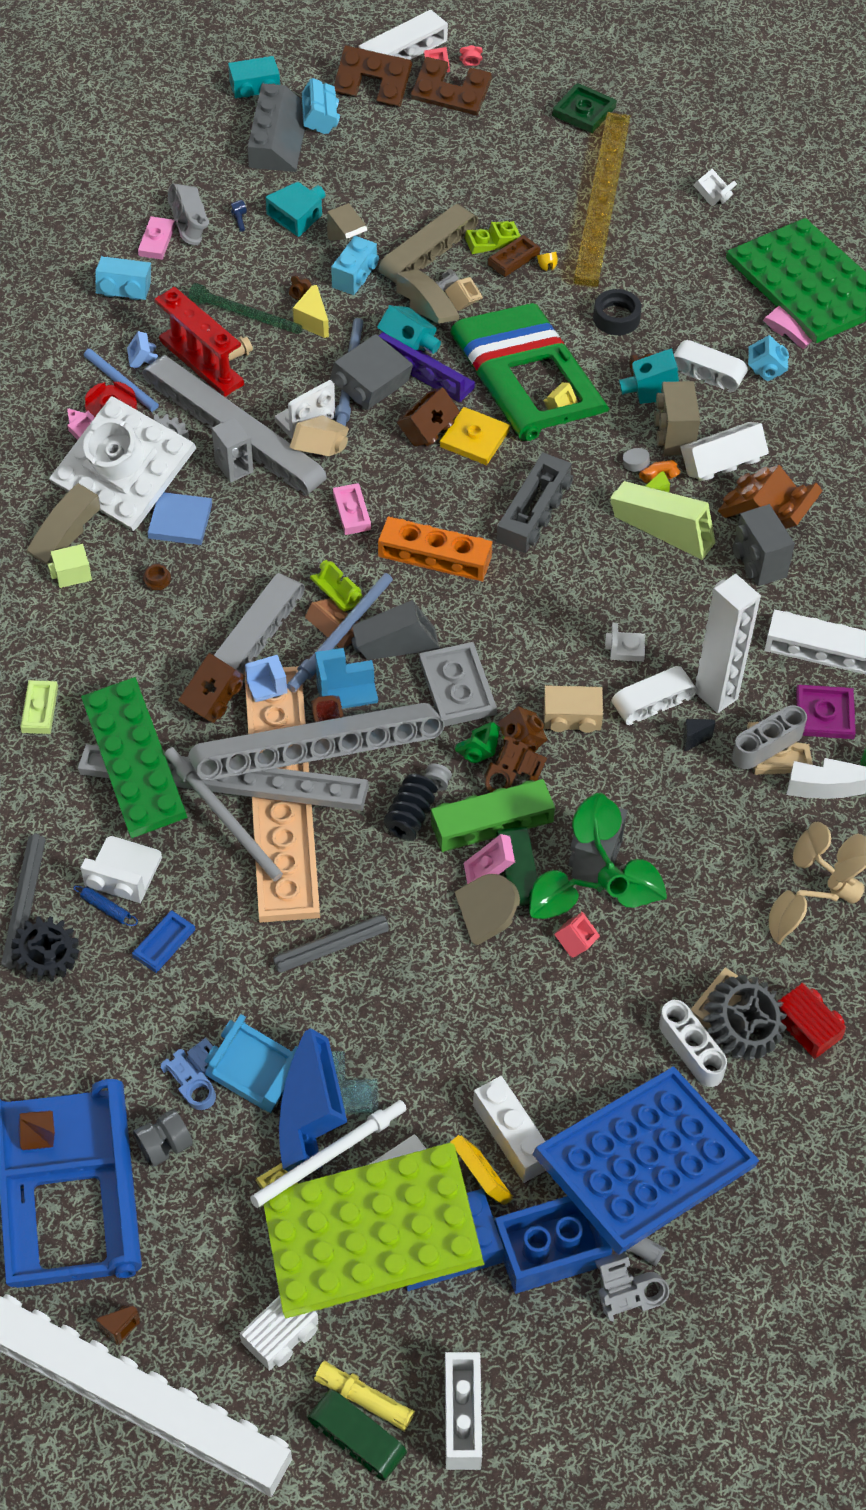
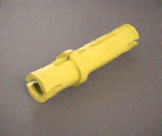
[314,1360,415,1432]

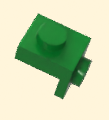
[455,722,500,763]

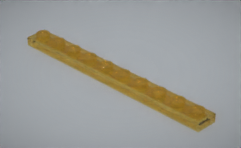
[574,112,631,287]

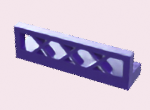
[379,332,475,403]

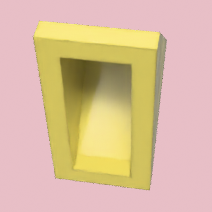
[293,285,329,338]

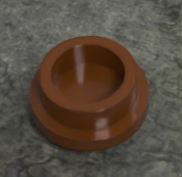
[143,564,171,590]

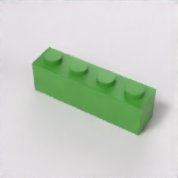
[431,779,555,852]

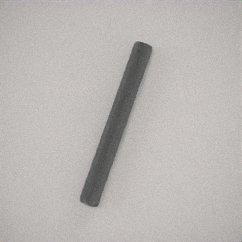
[1,833,46,969]

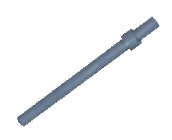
[334,318,363,426]
[287,573,393,693]

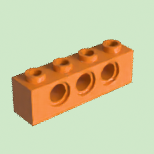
[378,517,493,582]

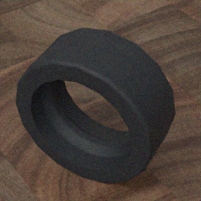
[593,289,642,336]

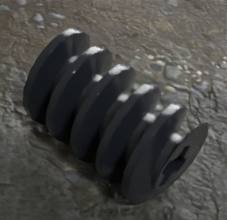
[383,774,438,841]

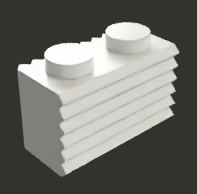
[240,1295,318,1371]

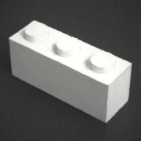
[680,422,769,481]
[473,1076,546,1183]
[445,1352,482,1470]

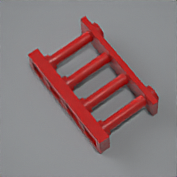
[155,287,244,397]

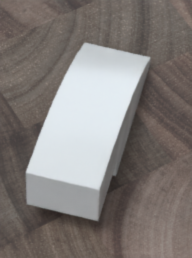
[786,758,866,799]

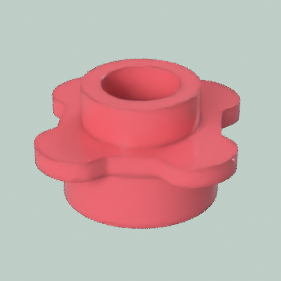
[460,45,483,66]

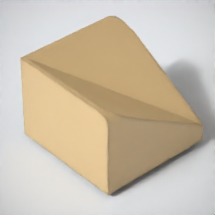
[445,277,483,311]

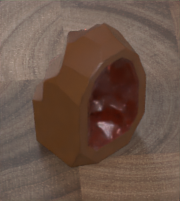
[311,695,343,722]

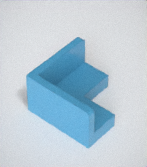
[315,648,378,709]

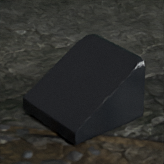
[683,719,715,751]

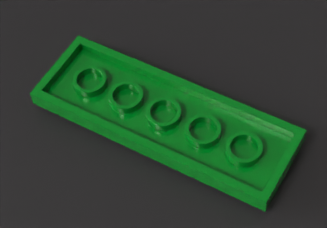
[81,677,188,839]

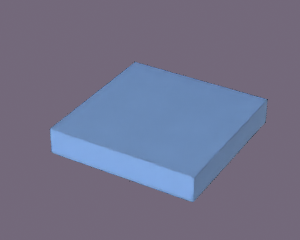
[148,492,212,545]

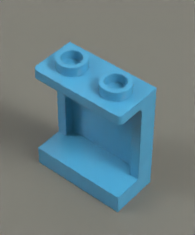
[204,1014,298,1113]

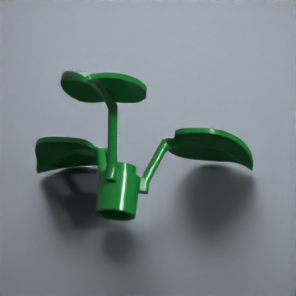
[529,792,667,919]

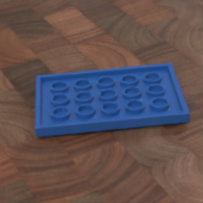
[532,1066,759,1255]

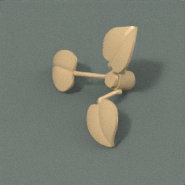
[769,822,866,945]

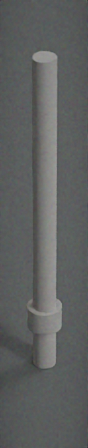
[164,747,283,881]

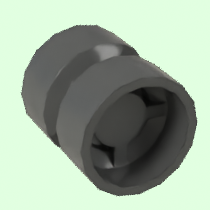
[133,1108,193,1168]

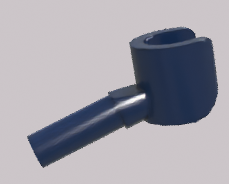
[231,199,247,232]

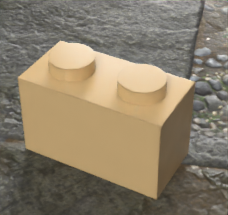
[544,686,603,733]

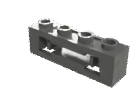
[496,452,574,553]

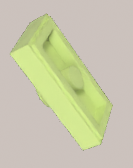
[21,680,58,734]

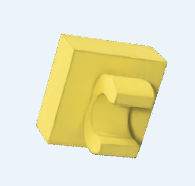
[543,382,578,410]

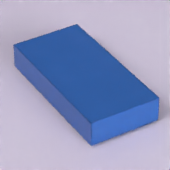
[132,910,195,973]

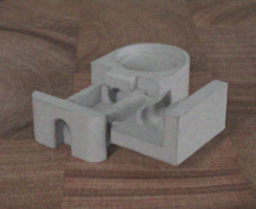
[595,1252,669,1322]

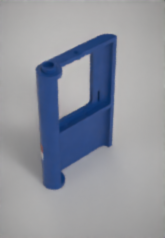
[0,1079,142,1288]

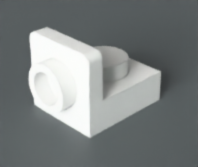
[605,623,645,662]

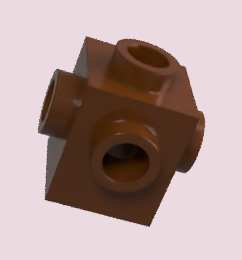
[498,706,548,752]

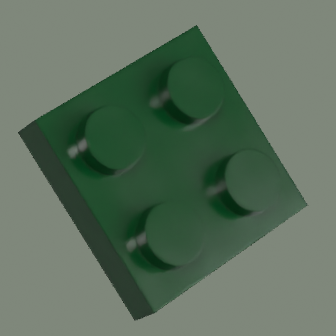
[552,83,617,133]

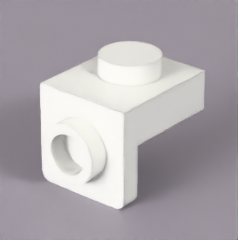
[693,169,737,206]

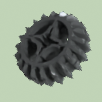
[703,975,787,1061]

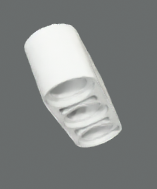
[674,340,748,392]
[611,666,697,725]
[659,1000,727,1087]

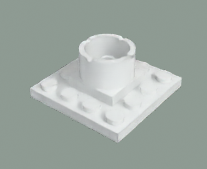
[49,396,196,531]

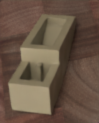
[396,269,459,324]
[27,483,101,565]

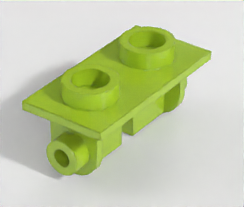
[310,560,363,612]

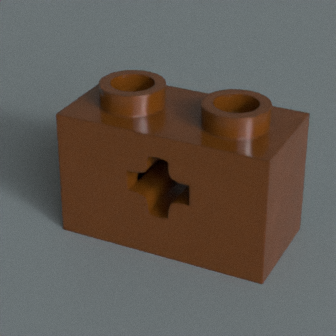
[396,387,460,447]
[178,653,245,723]

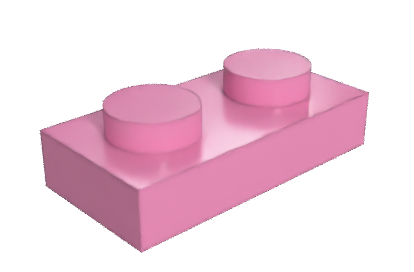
[333,483,371,535]
[464,834,515,884]

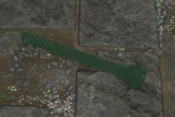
[188,283,303,334]

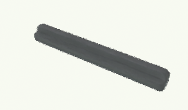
[273,915,389,973]

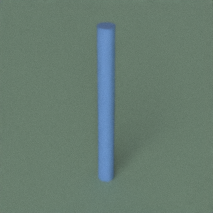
[84,349,159,412]

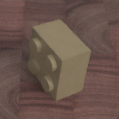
[654,381,700,456]

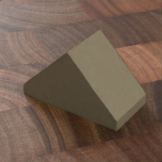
[327,203,368,241]

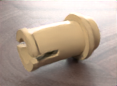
[229,336,253,361]

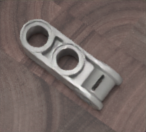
[168,183,209,245]

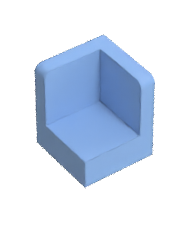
[245,655,287,702]

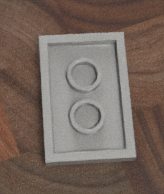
[419,642,497,727]

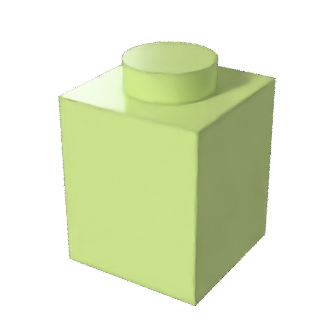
[48,544,92,588]

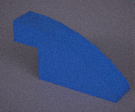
[279,1028,347,1172]

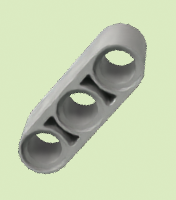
[732,705,807,769]

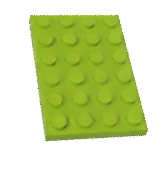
[264,1143,484,1319]

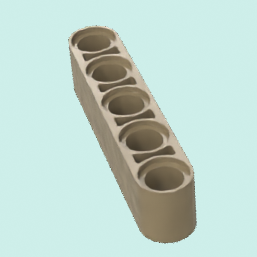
[378,204,478,284]

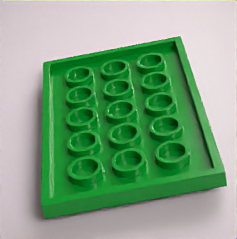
[726,218,866,344]

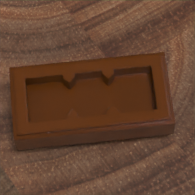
[488,235,540,277]

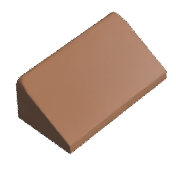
[305,598,358,648]

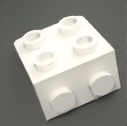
[81,836,162,903]

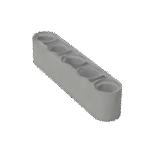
[214,573,305,675]

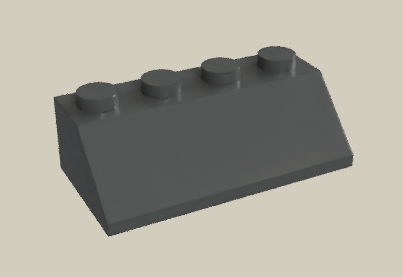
[248,83,305,172]

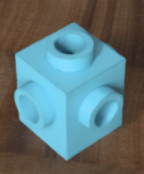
[748,335,789,381]

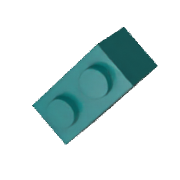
[228,56,280,98]

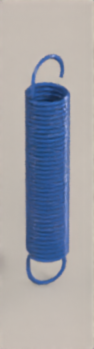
[74,886,138,926]

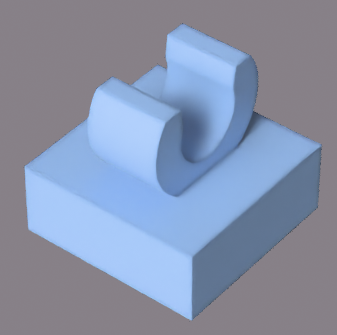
[127,331,158,368]

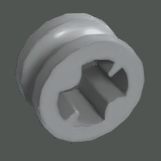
[424,764,452,791]

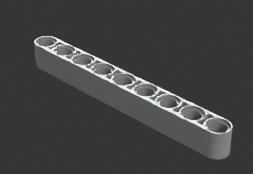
[142,355,327,496]
[188,703,444,780]

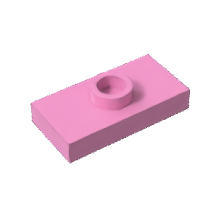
[138,217,175,260]

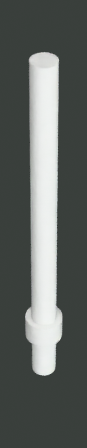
[250,1100,406,1208]

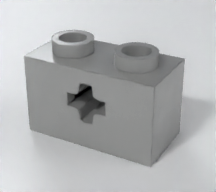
[212,417,254,483]

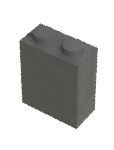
[330,334,413,410]

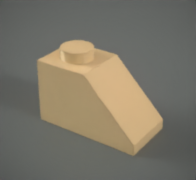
[290,415,349,456]

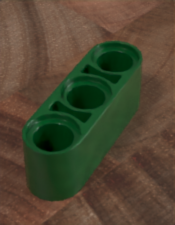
[496,827,537,907]
[307,1389,407,1481]

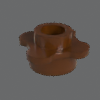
[289,275,312,300]

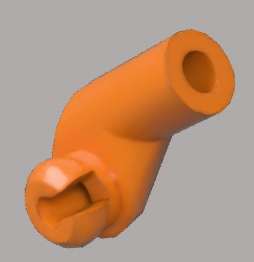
[639,460,680,483]

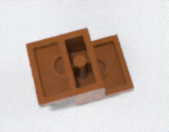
[718,465,823,529]

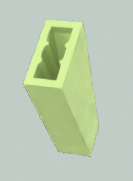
[610,481,716,560]

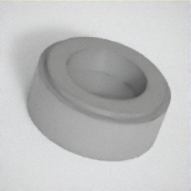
[623,448,650,472]

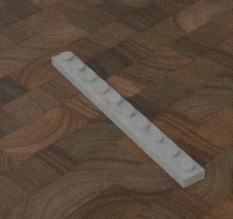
[78,744,369,811]

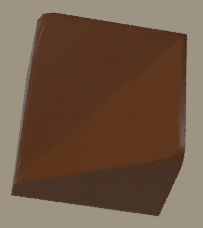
[18,1110,55,1150]
[96,1305,140,1345]

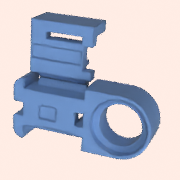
[161,1038,216,1110]

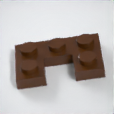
[334,45,412,108]
[411,57,492,116]

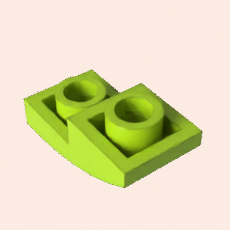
[464,221,521,254]

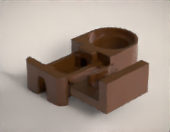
[484,735,547,793]

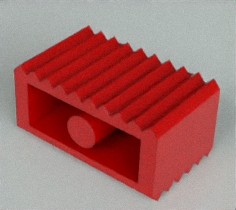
[777,983,846,1059]

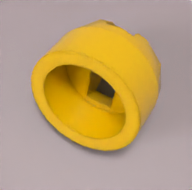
[537,252,558,271]

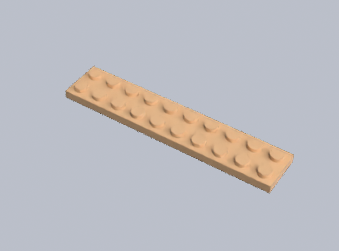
[245,666,320,923]

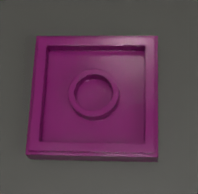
[796,684,856,739]

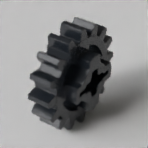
[11,916,79,982]

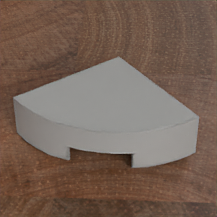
[436,269,459,291]

